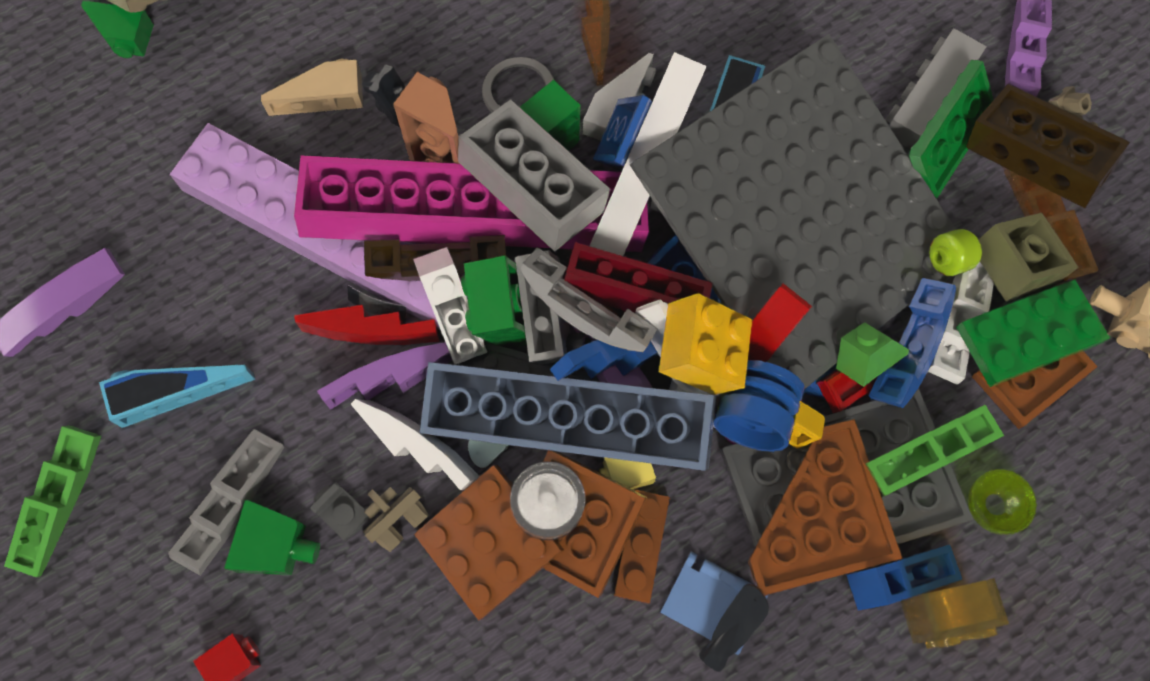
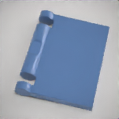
[660,551,768,655]

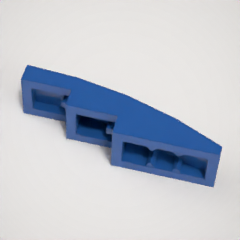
[550,340,659,381]

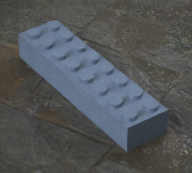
[420,362,717,471]

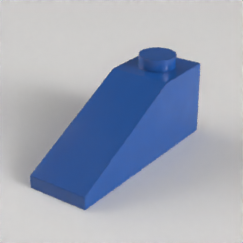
[846,544,962,611]

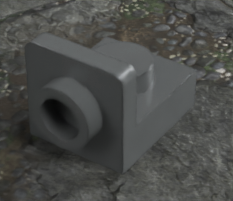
[310,482,369,542]

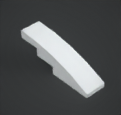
[928,262,994,385]
[351,399,480,490]

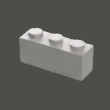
[515,250,571,365]

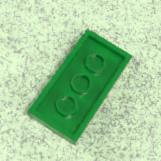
[909,60,994,199]
[956,280,1110,387]

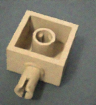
[1089,281,1150,358]

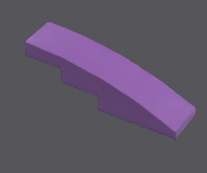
[1005,0,1052,97]
[0,248,125,357]
[317,342,452,410]

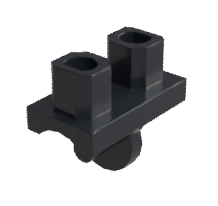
[361,64,406,127]

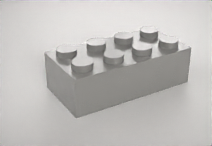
[458,99,610,252]

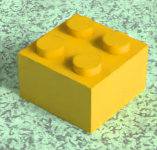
[659,293,752,395]

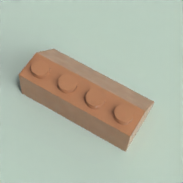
[394,72,460,164]

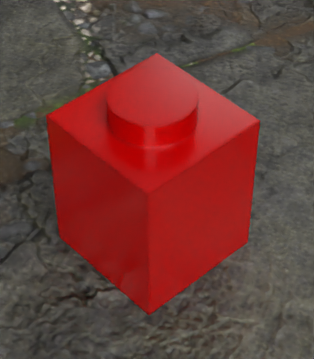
[193,633,261,681]

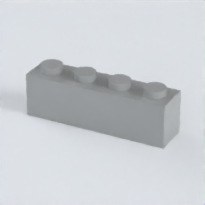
[886,28,987,149]

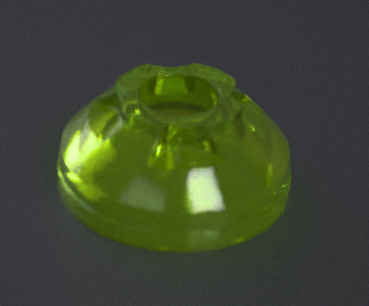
[968,469,1037,535]

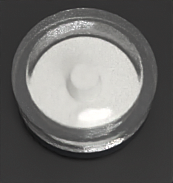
[510,462,585,540]

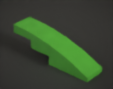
[865,405,1004,496]
[4,425,101,577]

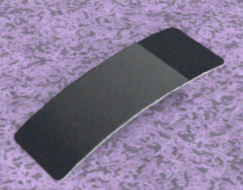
[347,285,406,321]

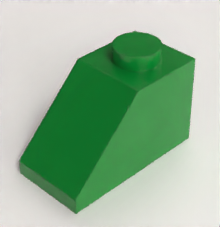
[81,1,154,58]

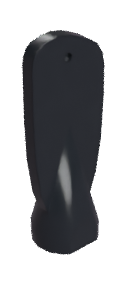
[699,584,769,672]

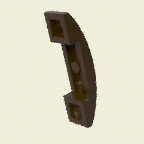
[364,235,506,281]

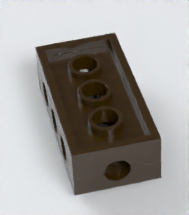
[966,84,1130,208]

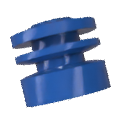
[713,360,805,452]

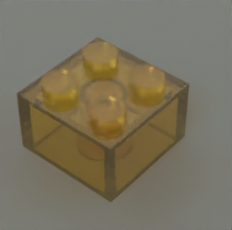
[900,578,1009,649]

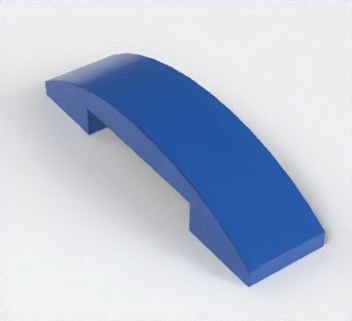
[869,278,956,408]

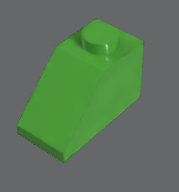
[836,322,909,387]

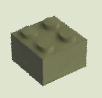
[979,213,1079,302]

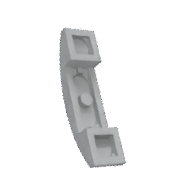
[520,248,658,352]

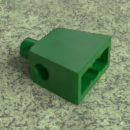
[224,500,320,575]

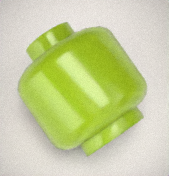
[929,229,982,276]

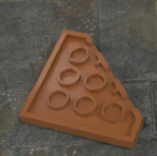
[748,419,902,596]

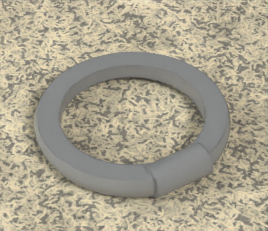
[482,57,555,113]

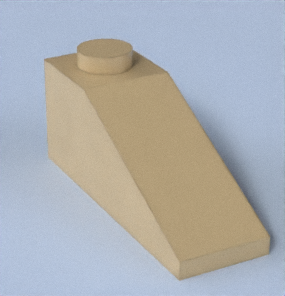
[261,59,363,116]

